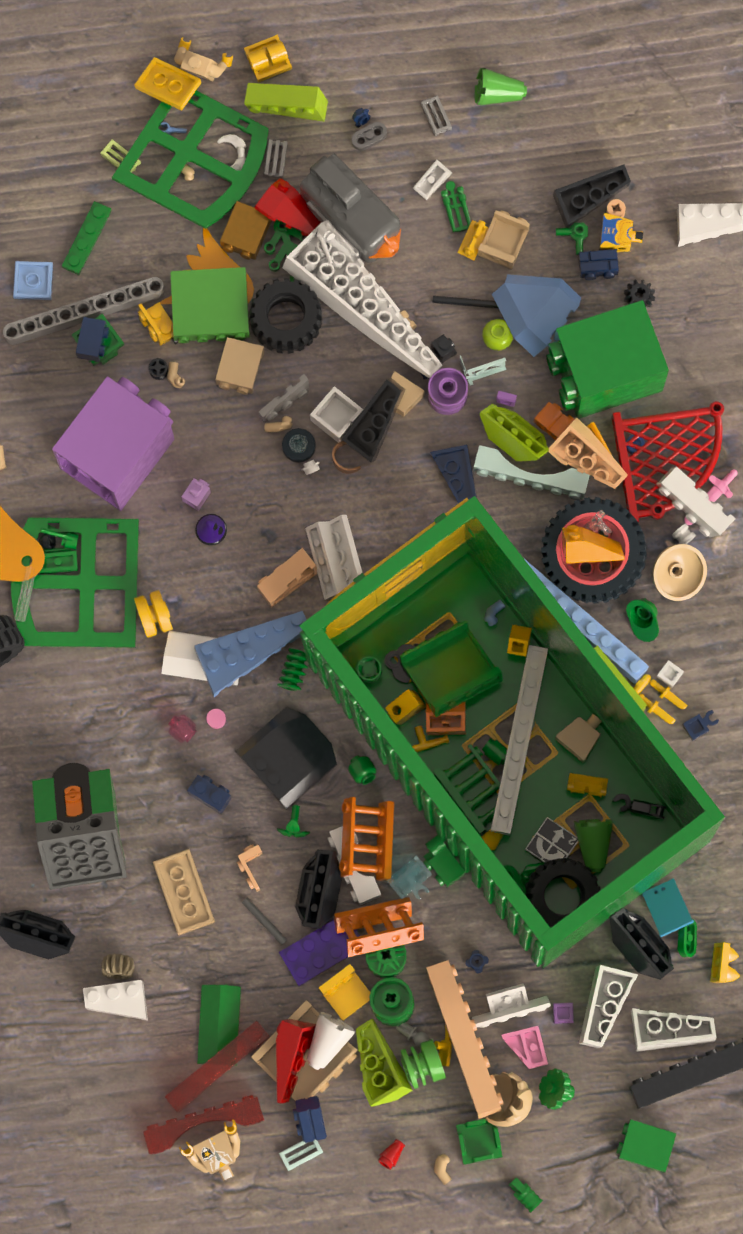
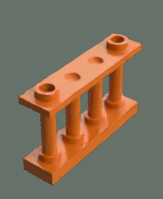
[339,797,394,881]
[334,897,424,957]

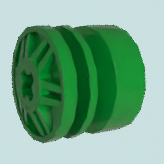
[366,945,406,979]

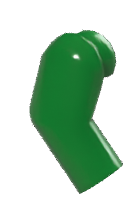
[520,862,544,885]

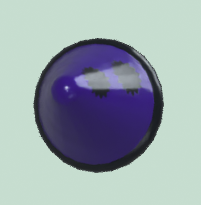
[195,514,227,545]

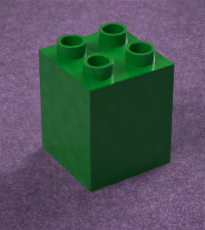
[546,300,669,419]

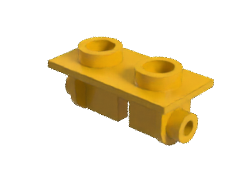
[457,220,489,261]
[567,773,608,797]

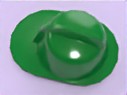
[626,598,659,642]

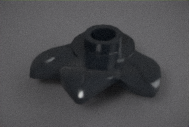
[385,644,415,683]

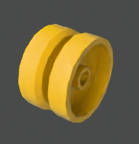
[134,590,173,638]

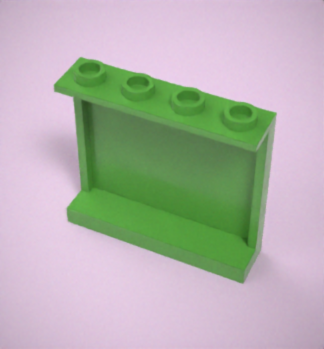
[171,267,250,344]

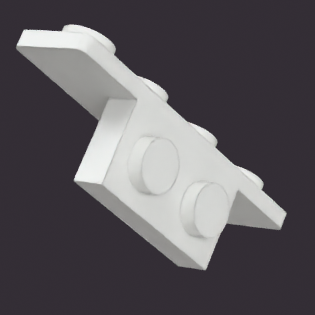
[472,984,551,1028]

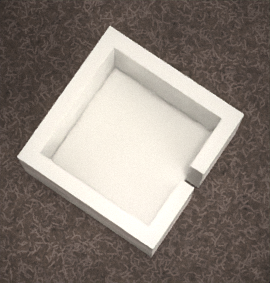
[310,386,363,443]

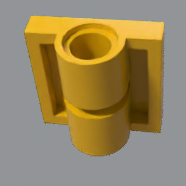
[244,34,292,83]

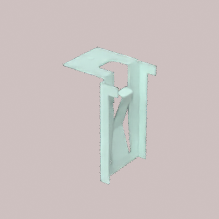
[460,355,506,385]

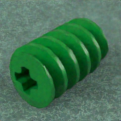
[277,648,308,691]

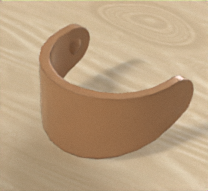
[332,441,361,474]

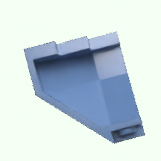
[492,274,581,357]

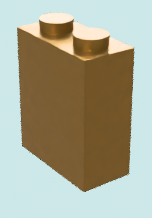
[220,201,272,260]

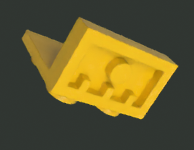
[137,302,174,346]
[319,964,371,1020]

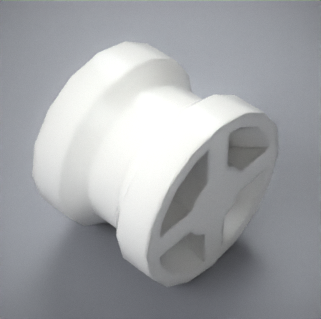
[672,523,696,544]

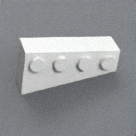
[677,203,743,247]
[656,466,735,537]
[579,965,638,1048]
[631,1008,717,1052]

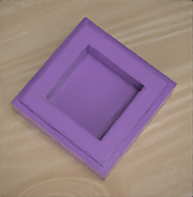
[496,391,517,407]
[553,1003,574,1024]

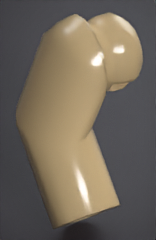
[181,164,195,181]
[167,362,185,388]
[264,416,293,432]
[434,1154,452,1185]

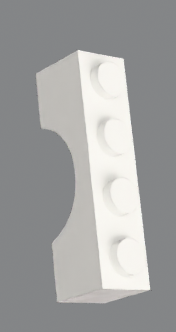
[328,826,381,905]

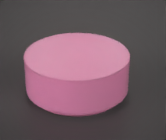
[206,709,226,729]

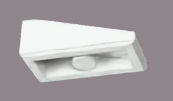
[413,160,452,200]

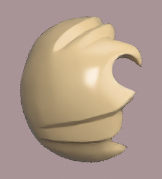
[484,1072,533,1127]

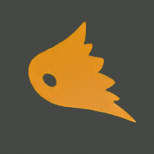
[160,228,254,304]
[0,506,45,582]

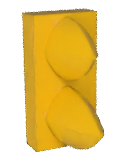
[710,942,740,983]

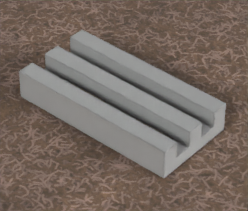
[421,95,452,136]
[264,139,288,179]

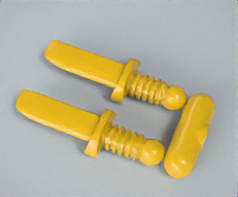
[633,674,688,724]

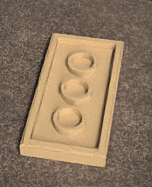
[153,849,215,936]

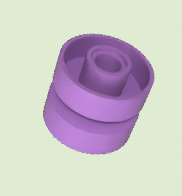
[428,368,468,415]

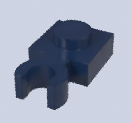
[682,710,719,741]

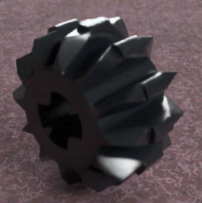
[624,279,655,307]

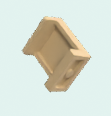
[478,210,530,269]
[215,337,264,395]

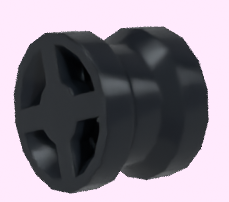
[149,358,168,380]

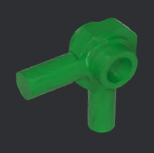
[556,223,588,255]

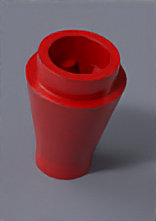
[378,1139,405,1170]

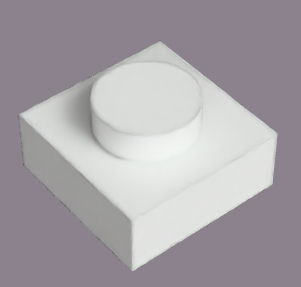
[657,660,684,688]

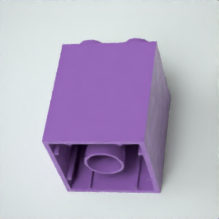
[52,376,175,511]

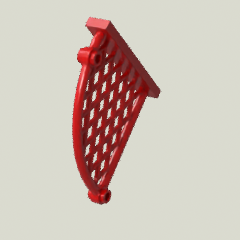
[611,401,724,523]

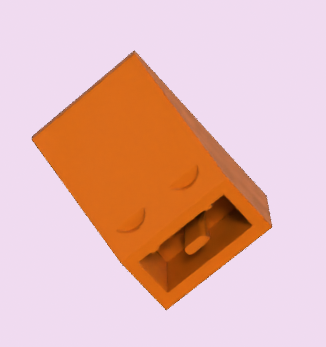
[426,701,466,735]

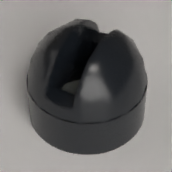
[40,534,56,549]

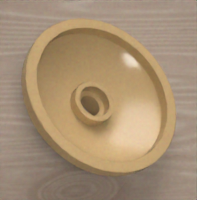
[652,544,707,601]

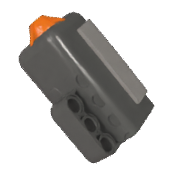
[299,154,401,263]

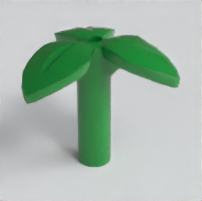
[277,805,310,838]

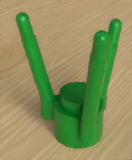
[40,525,79,553]

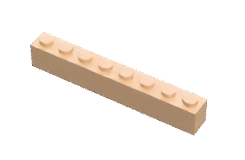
[426,960,504,1119]

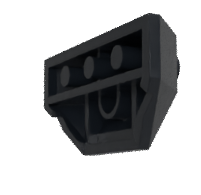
[295,849,342,929]
[610,908,674,980]
[0,910,75,960]

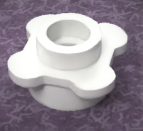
[301,460,320,475]

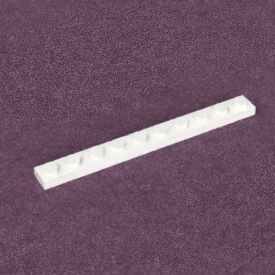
[491,645,548,836]

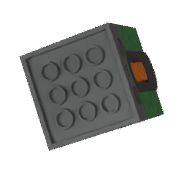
[32,763,127,890]

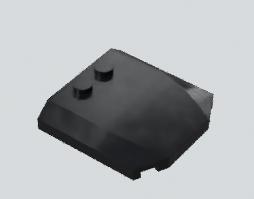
[235,707,337,810]

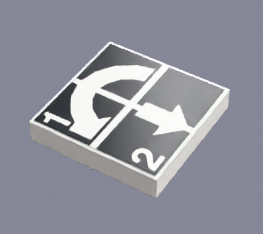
[525,817,578,863]

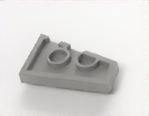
[259,374,309,422]

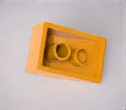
[562,525,625,563]

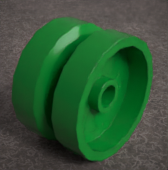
[369,977,415,1026]

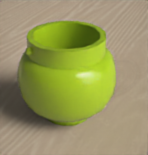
[482,319,513,351]

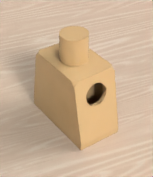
[391,372,425,417]
[555,714,602,763]

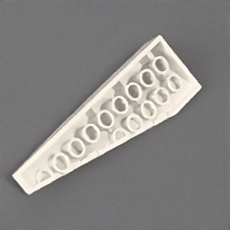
[282,222,442,378]

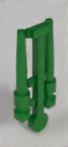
[441,181,471,232]

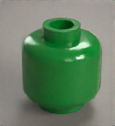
[348,755,377,785]

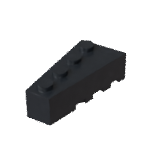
[553,164,631,228]
[342,378,406,462]

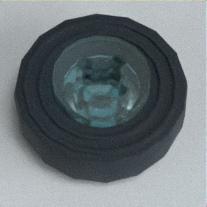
[282,428,316,463]

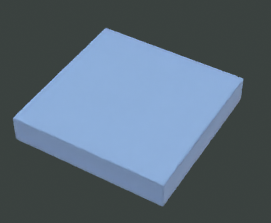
[13,261,53,300]

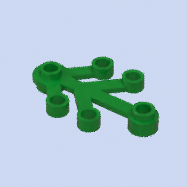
[264,220,304,285]

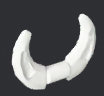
[217,134,246,171]

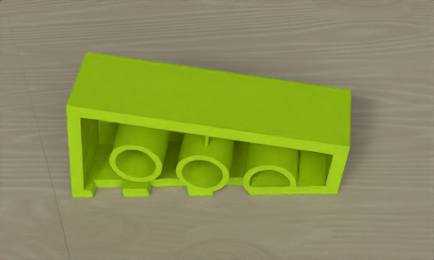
[244,83,328,122]

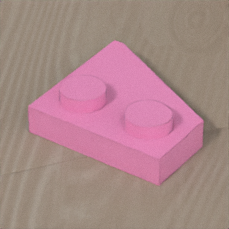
[501,1026,548,1069]

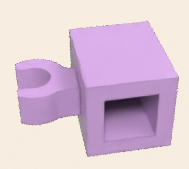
[181,478,211,511]

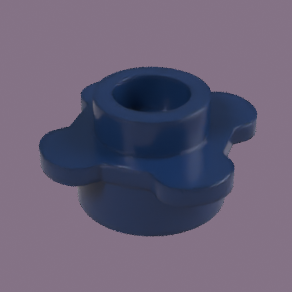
[352,108,371,128]
[465,950,489,973]

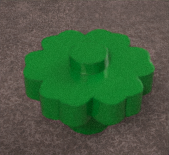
[539,1068,575,1110]

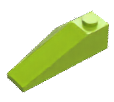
[356,1019,413,1107]

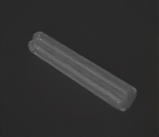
[14,566,35,622]

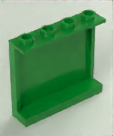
[400,620,503,717]

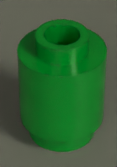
[482,738,508,766]

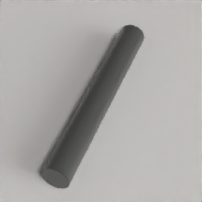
[242,897,287,945]

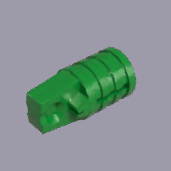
[509,1178,543,1213]

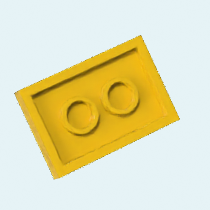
[134,57,201,111]

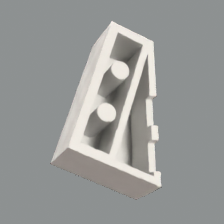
[83,980,148,1021]

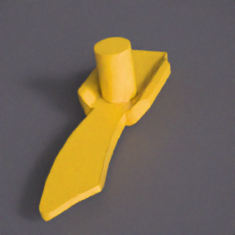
[434,1025,452,1067]

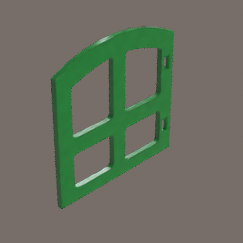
[112,90,269,229]
[11,518,139,648]

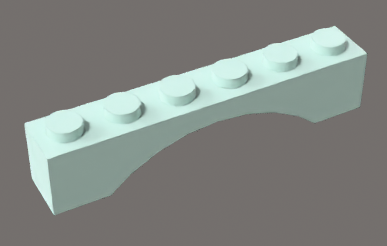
[473,445,590,500]

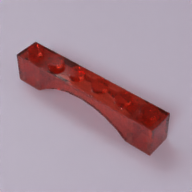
[165,1021,270,1113]
[143,1095,265,1155]

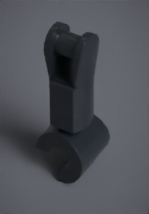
[612,794,667,819]

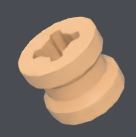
[606,199,626,218]

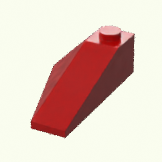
[254,178,321,237]
[276,1019,316,1104]

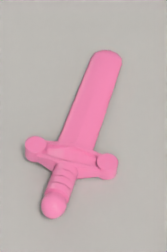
[684,469,737,525]

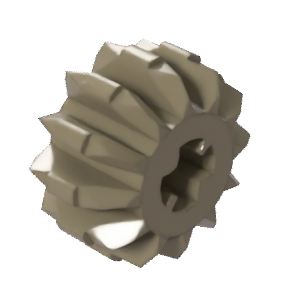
[101,953,135,980]

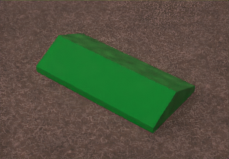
[197,985,241,1066]

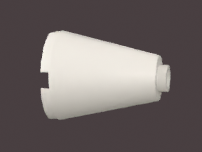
[307,1012,355,1070]

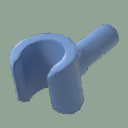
[160,122,187,135]

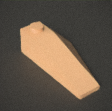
[548,417,627,489]

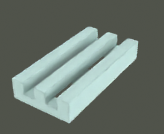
[279,1140,323,1171]

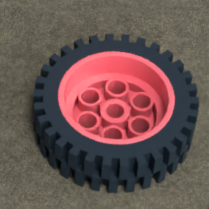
[541,497,647,604]

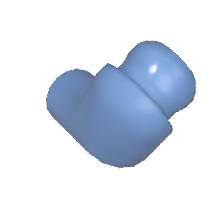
[484,600,505,626]

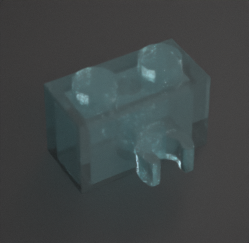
[387,855,432,899]

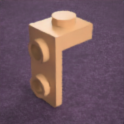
[237,844,263,892]

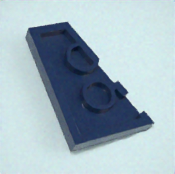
[430,445,477,504]

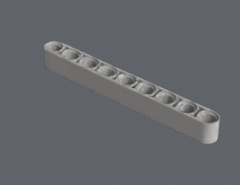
[3,277,164,345]

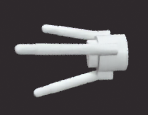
[317,220,359,264]

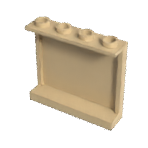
[251,1000,357,1101]

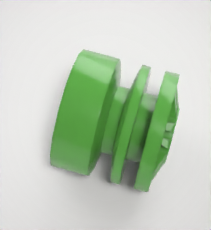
[400,1039,446,1089]

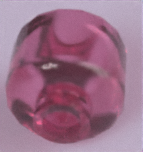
[168,714,197,743]

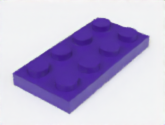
[279,920,360,986]

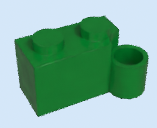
[423,835,466,888]

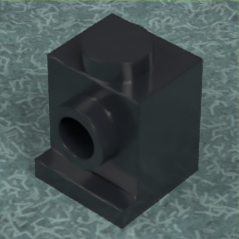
[431,334,457,364]

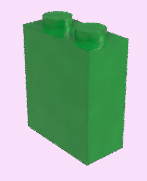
[616,1119,676,1173]

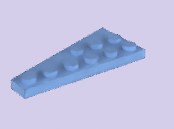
[194,611,306,697]

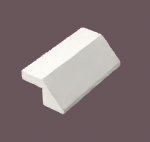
[305,515,362,600]
[162,631,239,686]

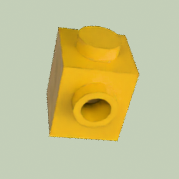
[507,625,532,657]

